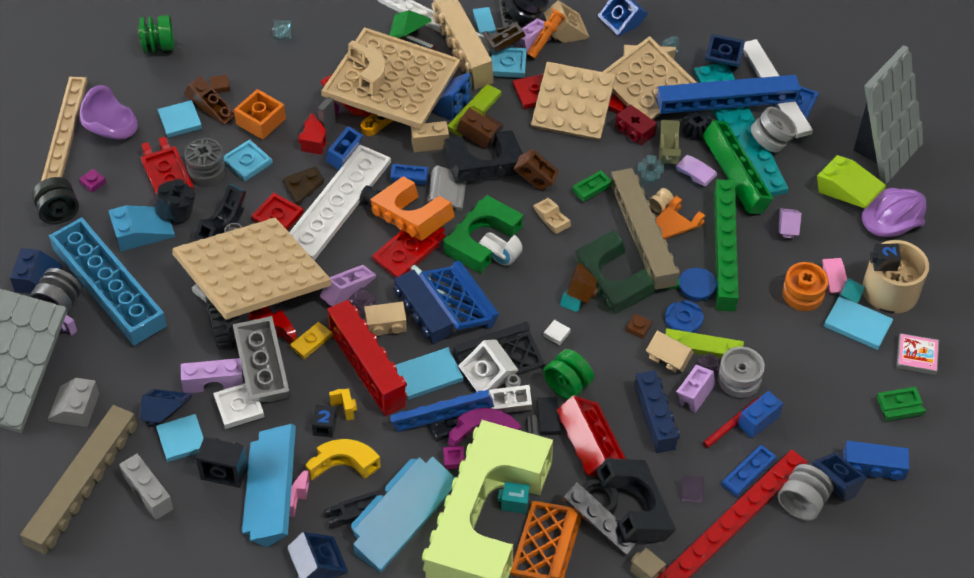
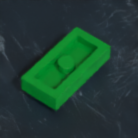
[572,170,612,202]

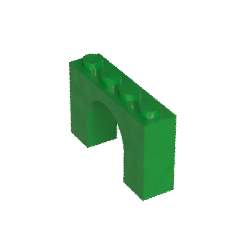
[443,195,524,274]

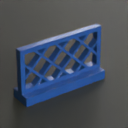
[419,261,499,330]

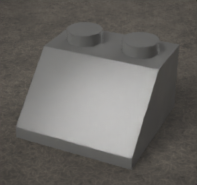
[47,378,99,427]

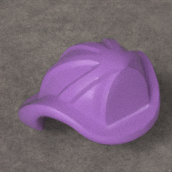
[80,85,138,140]
[862,188,926,237]

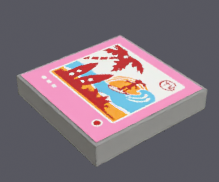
[896,333,939,375]

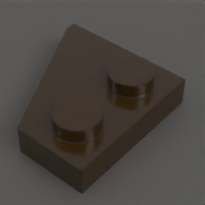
[482,23,526,53]
[283,166,324,206]

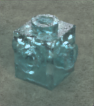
[638,155,664,181]

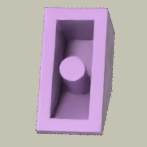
[778,208,802,238]

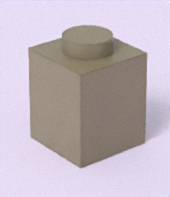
[630,548,666,578]

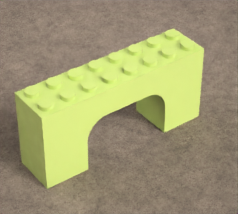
[422,420,553,578]

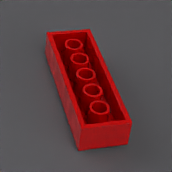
[327,300,407,417]

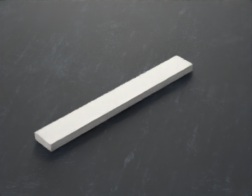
[378,0,492,55]
[743,39,813,138]

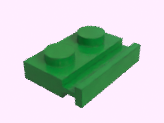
[877,387,926,422]

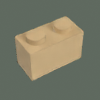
[411,121,449,153]
[364,302,407,336]
[646,331,694,373]

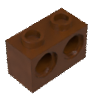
[514,149,559,191]

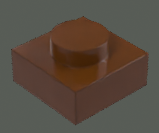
[626,314,652,339]

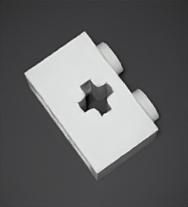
[489,385,532,413]

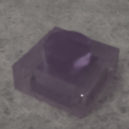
[349,287,376,313]

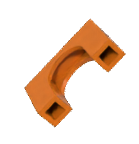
[370,177,455,241]

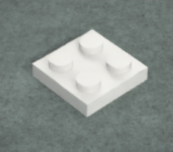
[213,383,264,429]

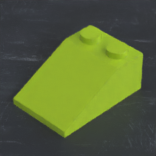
[817,155,886,209]

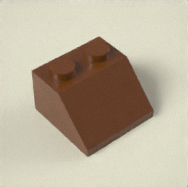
[456,106,504,150]

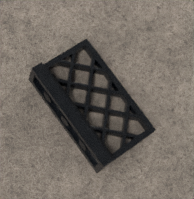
[453,321,545,391]

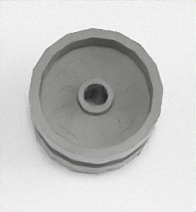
[750,107,797,153]
[718,346,765,398]

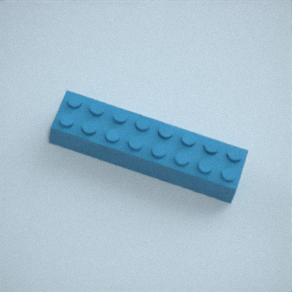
[49,217,167,346]

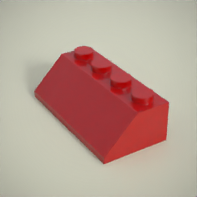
[557,395,626,478]

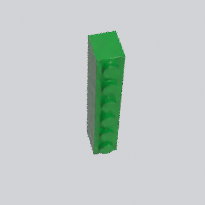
[702,120,774,214]

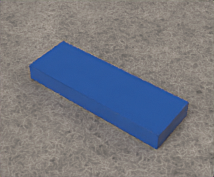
[721,444,777,498]

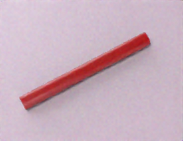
[703,397,760,448]

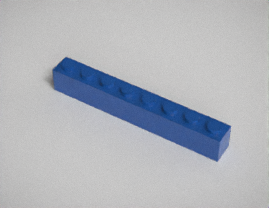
[656,75,801,114]

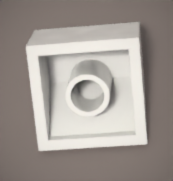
[459,340,518,391]

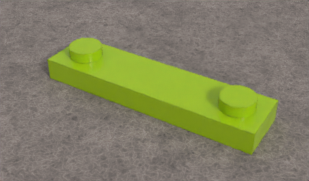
[665,328,744,358]

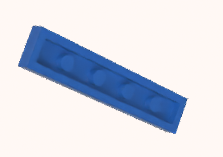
[391,390,494,432]

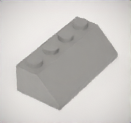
[233,316,290,402]

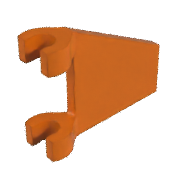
[656,196,705,239]

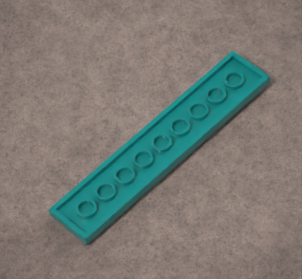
[693,63,788,196]

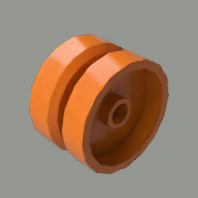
[782,262,828,311]

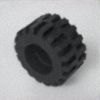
[206,301,241,350]

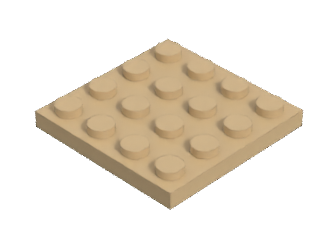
[603,36,697,120]
[531,62,616,141]

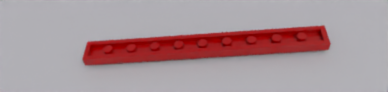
[657,449,808,578]

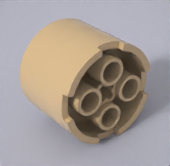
[863,240,929,314]

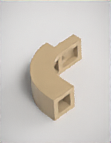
[348,40,385,95]

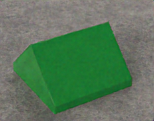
[389,10,431,38]

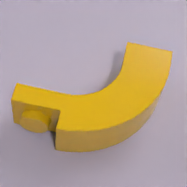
[305,439,381,481]

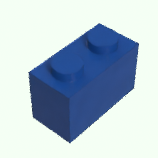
[326,126,363,170]
[738,391,783,439]

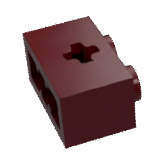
[615,104,657,146]

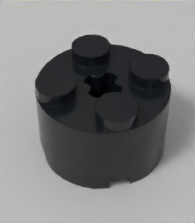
[155,179,195,223]

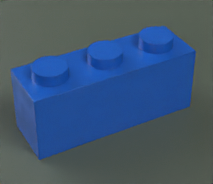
[843,441,909,480]

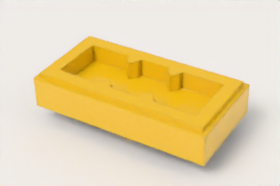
[290,322,332,359]

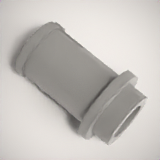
[505,374,521,388]

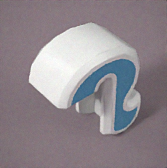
[479,233,523,266]

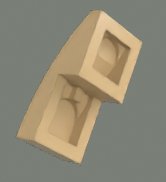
[533,198,571,234]

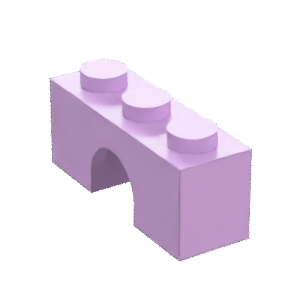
[181,358,244,393]

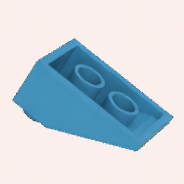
[108,205,175,252]

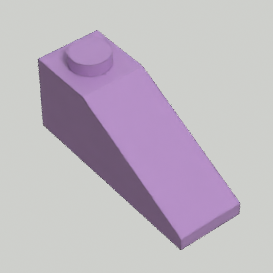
[320,265,376,306]

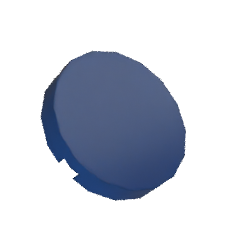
[679,268,717,301]
[665,300,704,333]

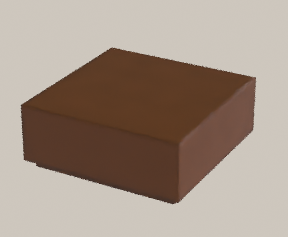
[210,74,230,93]

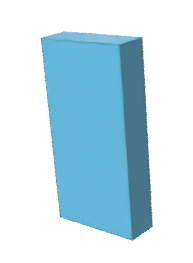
[473,7,496,35]

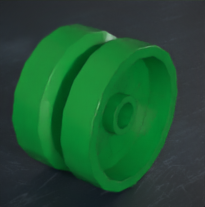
[543,349,594,400]

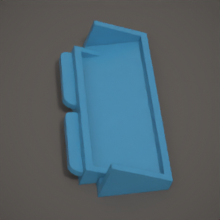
[242,424,296,547]
[351,456,455,573]

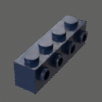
[393,270,453,344]
[634,370,680,453]

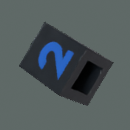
[870,244,901,271]
[312,404,337,438]

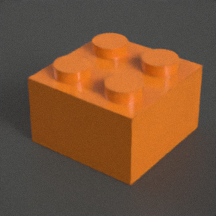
[234,89,286,140]

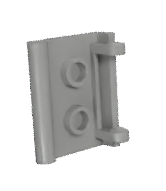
[426,166,466,212]

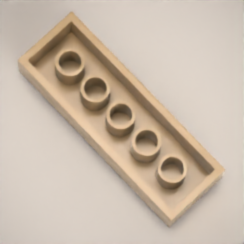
[431,0,494,90]

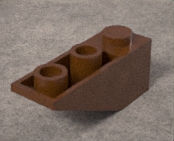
[183,76,235,125]

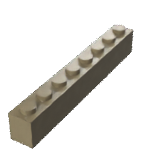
[611,168,680,290]
[20,405,137,555]

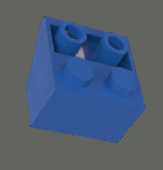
[434,73,472,120]

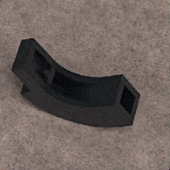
[194,184,247,240]

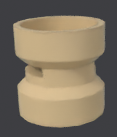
[649,188,674,214]

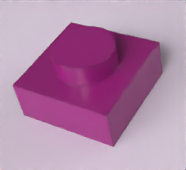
[79,169,106,193]
[443,446,465,469]

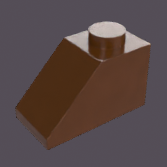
[566,263,598,304]

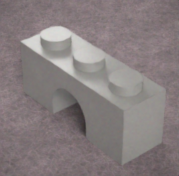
[119,454,173,520]

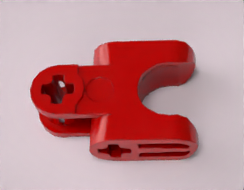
[249,306,297,343]

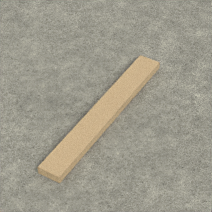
[41,77,88,181]

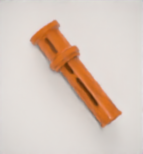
[527,9,566,59]

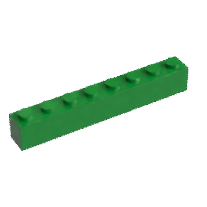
[714,179,739,312]

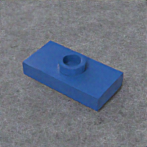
[390,164,429,185]

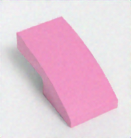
[822,258,847,294]
[289,470,310,517]

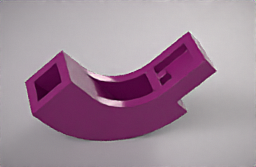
[447,408,522,447]

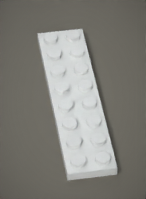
[289,145,391,261]

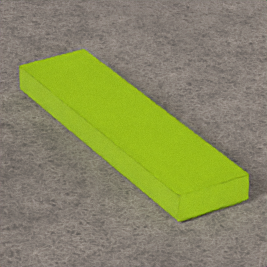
[447,84,502,137]

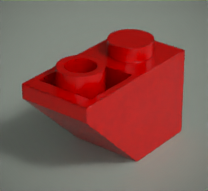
[298,113,327,155]

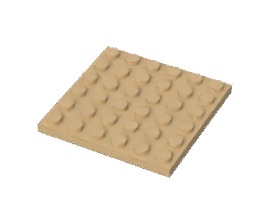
[321,27,461,129]
[172,218,331,320]

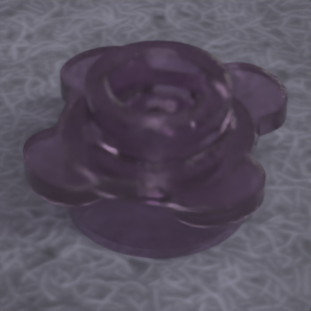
[698,354,720,371]

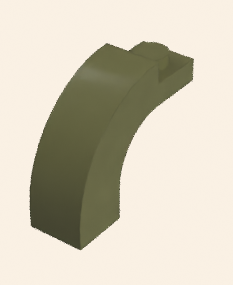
[659,120,681,164]

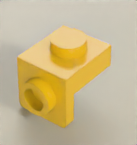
[329,388,357,421]

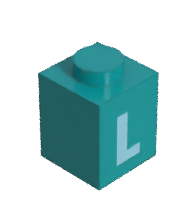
[498,482,530,514]

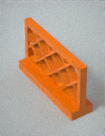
[510,501,582,578]

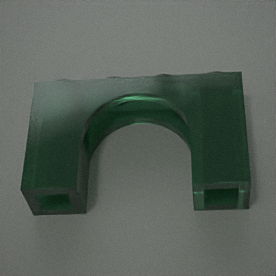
[575,230,655,314]

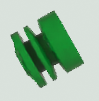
[138,15,174,53]

